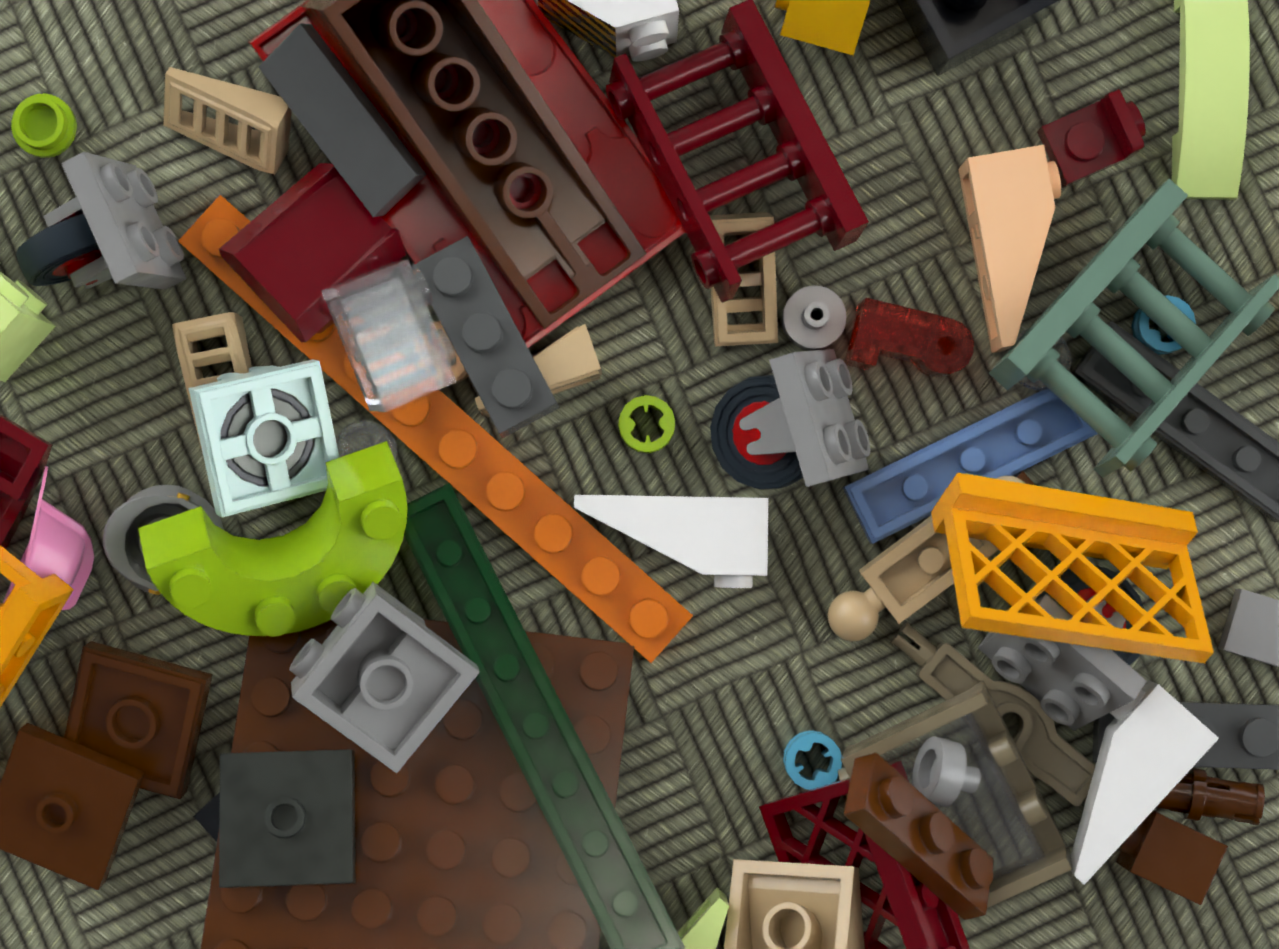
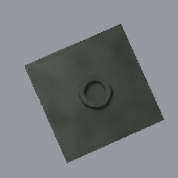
[219,749,355,888]

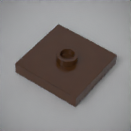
[64,641,213,799]
[0,723,145,890]

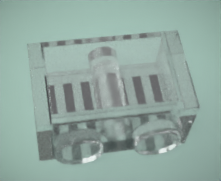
[321,259,456,412]

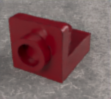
[1037,89,1146,188]

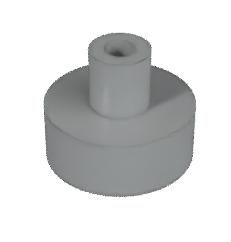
[781,285,846,351]
[912,736,981,807]

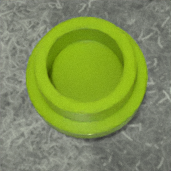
[11,94,77,158]

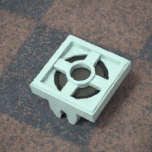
[188,359,339,518]

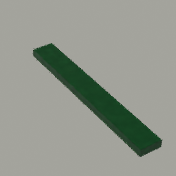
[404,483,685,949]

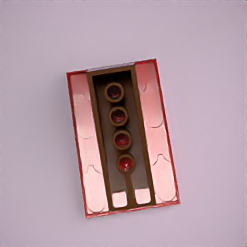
[248,0,686,348]

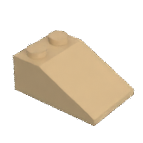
[724,859,865,949]

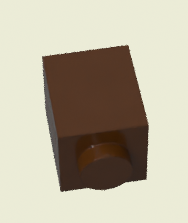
[1116,810,1228,905]

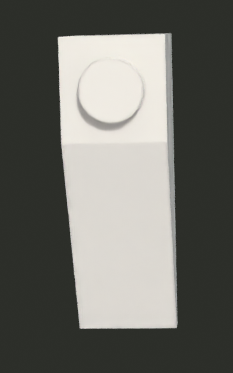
[574,495,769,588]
[1071,680,1219,885]

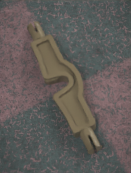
[890,622,1095,807]

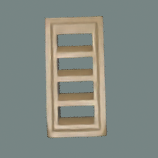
[164,67,292,175]
[709,212,778,347]
[172,312,252,450]
[475,324,602,417]

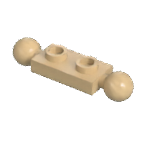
[828,476,1026,642]

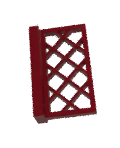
[759,761,970,949]

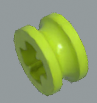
[618,395,676,454]

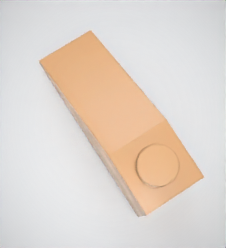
[958,145,1061,353]

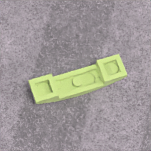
[1172,0,1250,200]

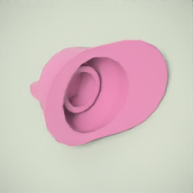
[3,466,94,610]

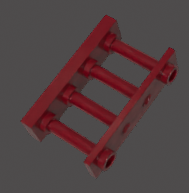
[606,0,869,303]

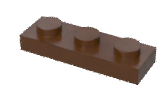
[843,752,994,920]

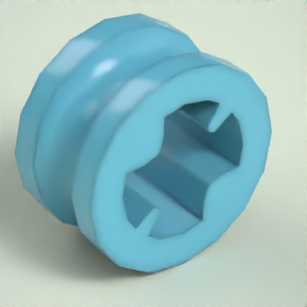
[1132,295,1196,355]
[783,730,842,790]

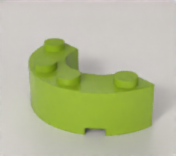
[138,441,407,637]

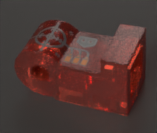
[844,298,974,377]

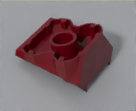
[219,163,406,342]

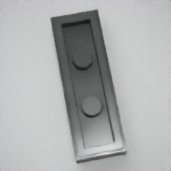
[259,24,427,217]

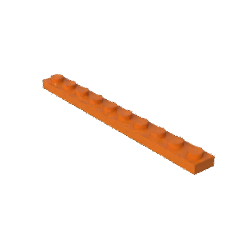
[178,195,693,663]

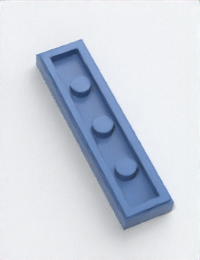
[843,387,1098,544]

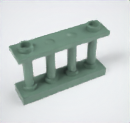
[989,178,1279,478]

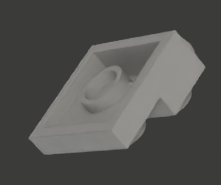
[289,582,480,773]

